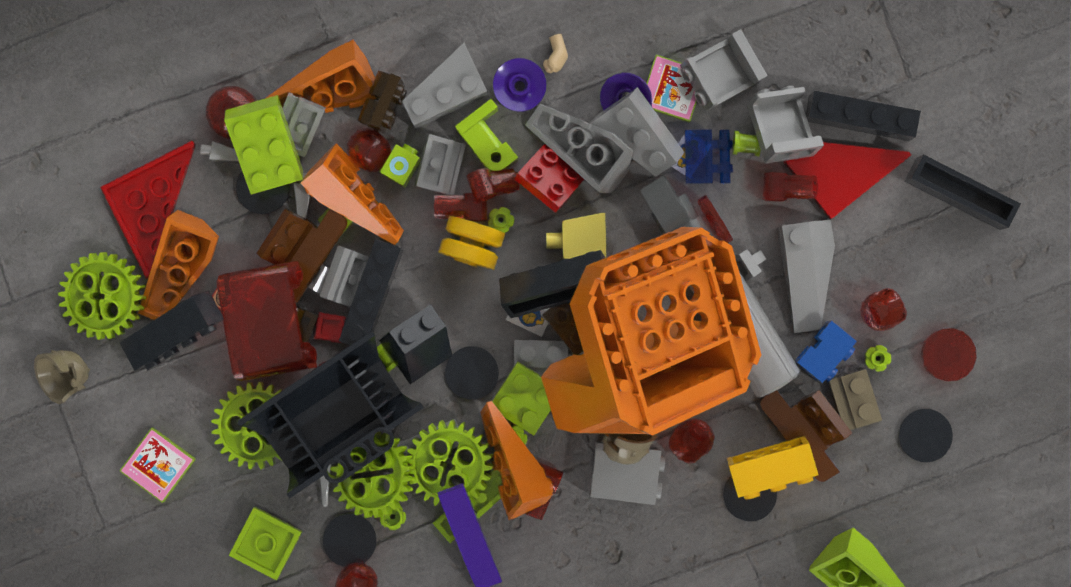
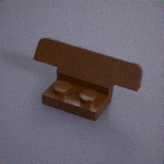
[256,209,347,304]
[760,390,852,482]

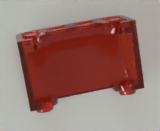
[217,261,317,381]

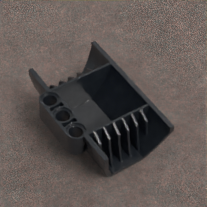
[237,331,424,499]

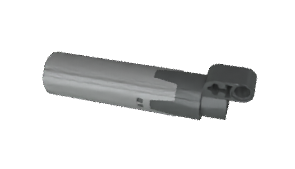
[640,175,800,398]

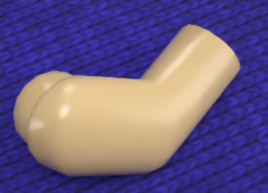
[543,34,568,74]

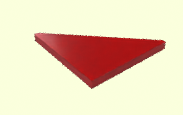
[100,141,196,279]
[783,142,912,220]

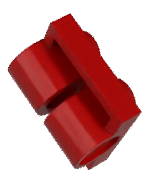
[514,144,585,213]

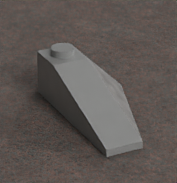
[525,104,633,193]
[777,220,835,333]

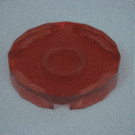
[697,195,733,243]
[921,328,977,381]

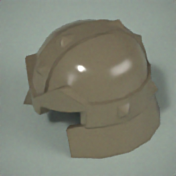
[34,350,90,404]
[602,433,658,465]

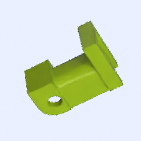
[455,99,518,174]

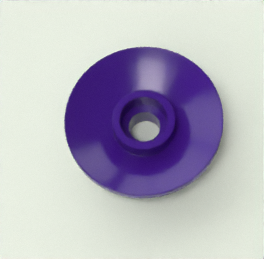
[493,58,546,112]
[600,72,652,110]

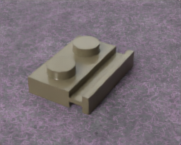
[828,369,882,430]

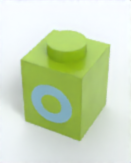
[380,144,421,188]

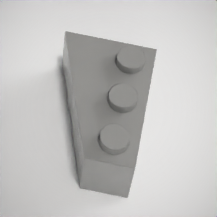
[402,43,488,129]
[590,87,684,176]

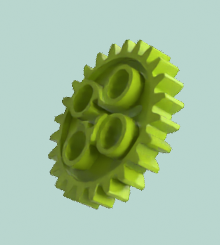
[58,252,146,340]
[211,382,282,470]
[407,419,494,506]
[330,431,415,518]

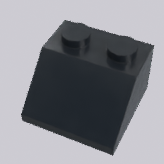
[379,304,452,385]

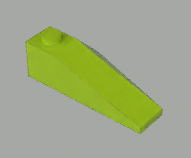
[809,527,905,587]

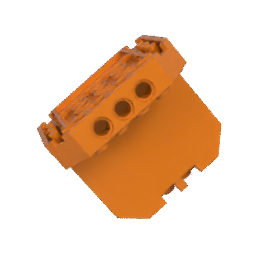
[541,227,762,435]

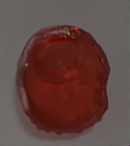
[347,128,392,172]
[860,288,907,331]
[668,418,715,464]
[335,562,378,587]

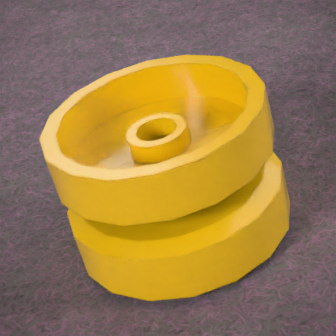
[438,216,505,270]

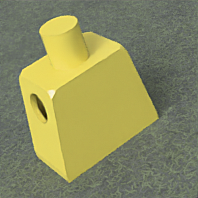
[546,213,606,259]

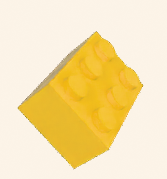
[727,436,818,500]

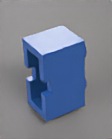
[795,321,857,383]

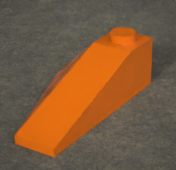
[265,39,376,113]
[301,143,404,245]
[138,210,219,320]
[480,401,553,520]

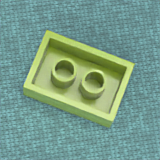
[224,95,303,195]

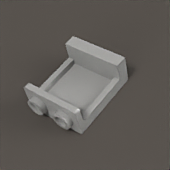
[680,29,767,111]
[747,86,824,164]
[589,442,665,505]

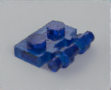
[684,129,733,184]

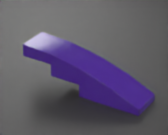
[437,483,502,587]

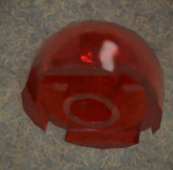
[206,86,257,139]

